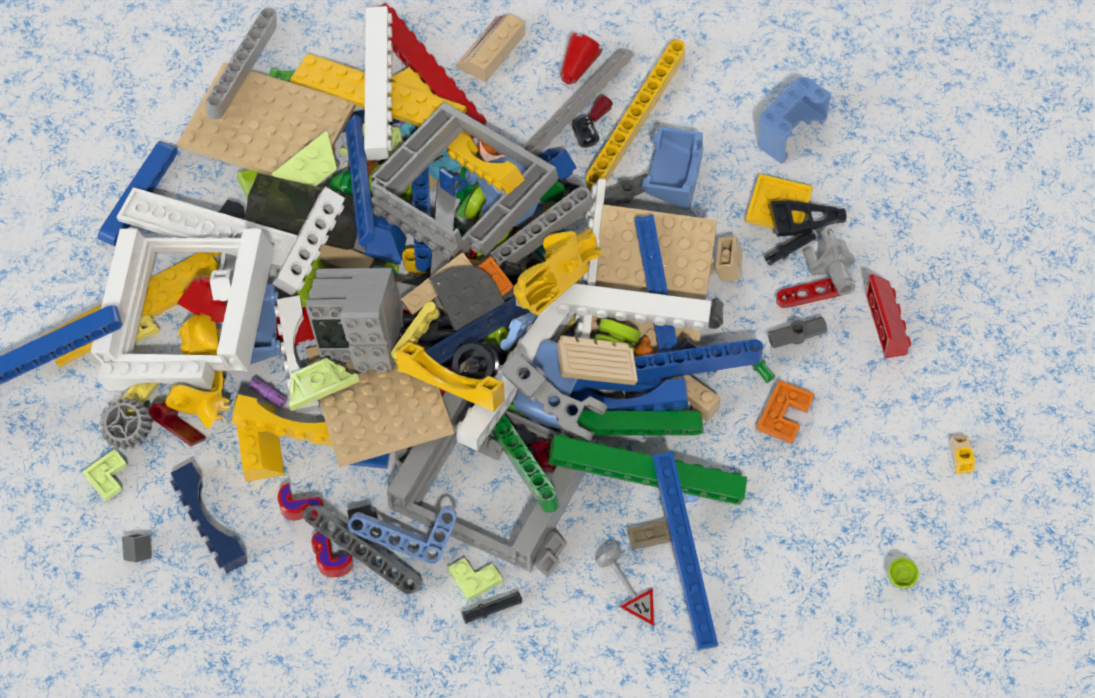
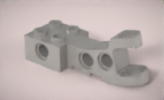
[500,353,608,442]

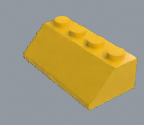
[237,401,284,482]

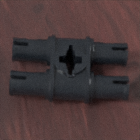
[399,311,458,343]

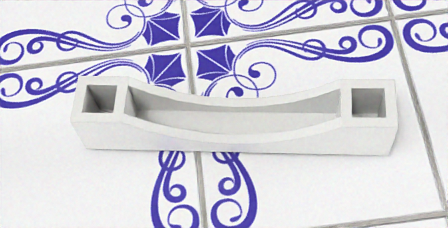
[210,253,237,301]
[274,295,320,414]
[97,361,215,391]

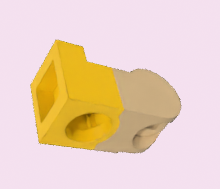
[950,435,976,474]

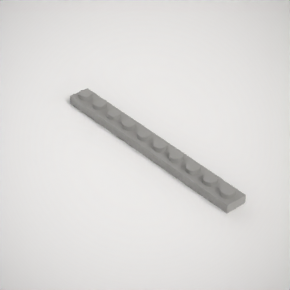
[522,48,634,169]

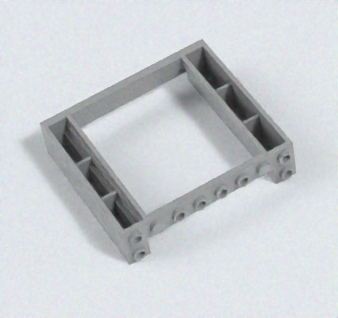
[387,391,594,573]

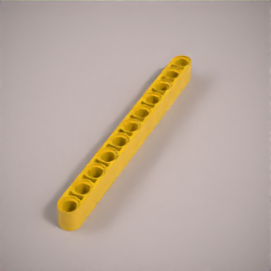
[586,39,686,193]

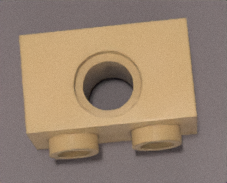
[715,236,743,282]

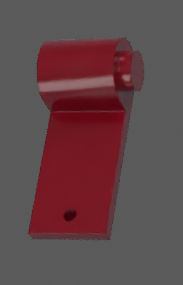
[149,399,206,447]

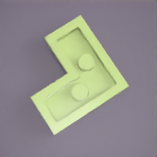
[82,449,127,502]
[448,558,503,602]

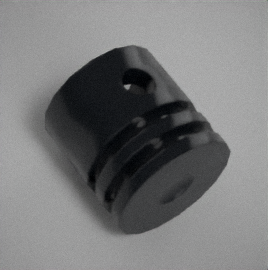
[572,117,600,148]

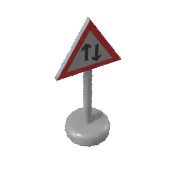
[596,547,654,627]

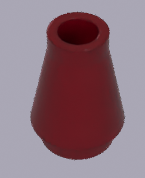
[588,95,613,122]

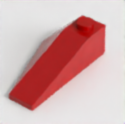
[177,276,259,332]

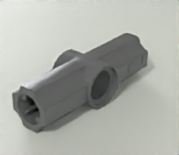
[603,173,649,206]
[768,316,828,349]

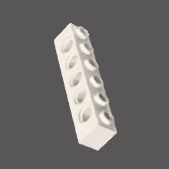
[272,187,345,295]

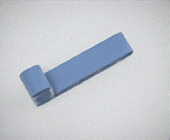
[348,505,457,564]

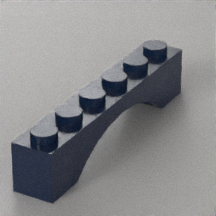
[170,462,248,574]

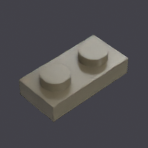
[627,521,671,550]

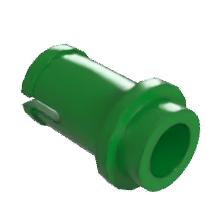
[752,360,775,383]

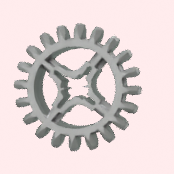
[99,397,152,450]

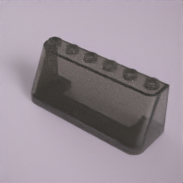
[245,173,357,250]

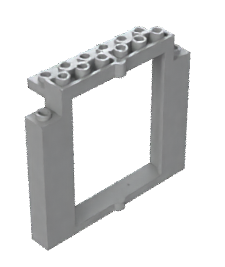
[371,102,559,260]

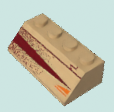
[456,14,526,83]

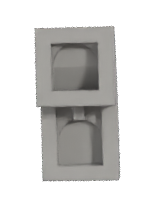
[534,531,567,577]

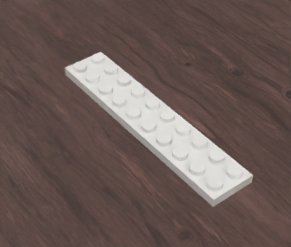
[572,179,606,341]
[117,187,297,269]

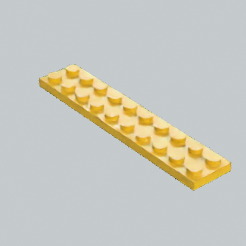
[290,53,466,127]
[40,252,219,368]

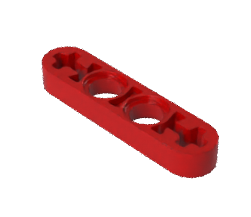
[776,278,842,308]

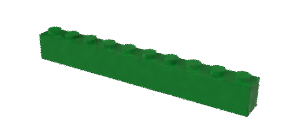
[548,435,747,505]

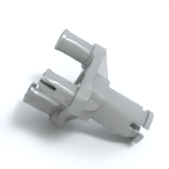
[804,228,855,295]

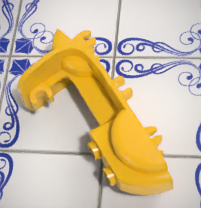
[513,229,603,315]
[165,313,231,429]

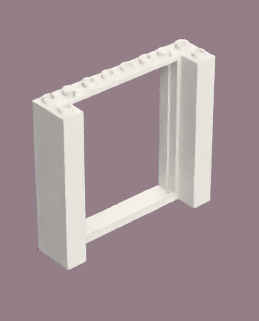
[91,227,274,372]

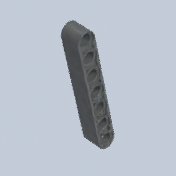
[304,505,422,594]

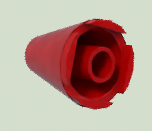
[560,33,603,85]

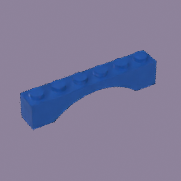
[569,378,689,414]

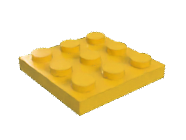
[745,174,813,235]

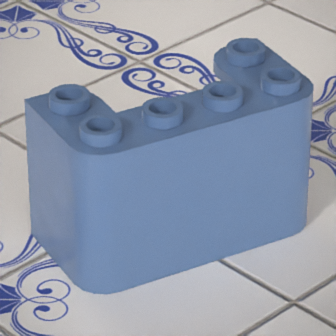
[757,77,831,164]

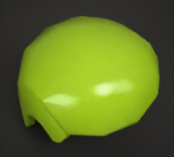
[888,557,919,589]

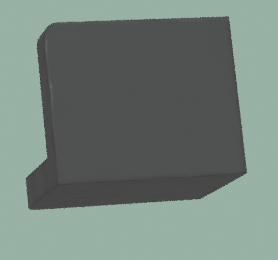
[122,533,152,562]

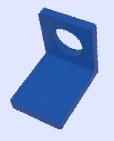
[439,168,469,196]

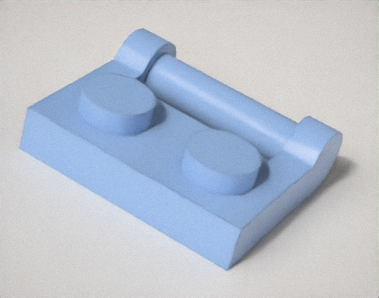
[500,312,536,351]

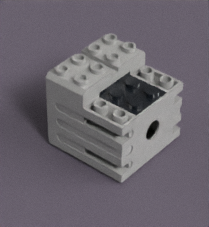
[305,268,406,373]

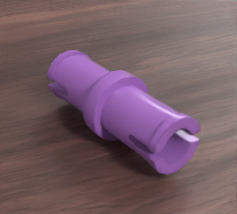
[249,378,288,408]

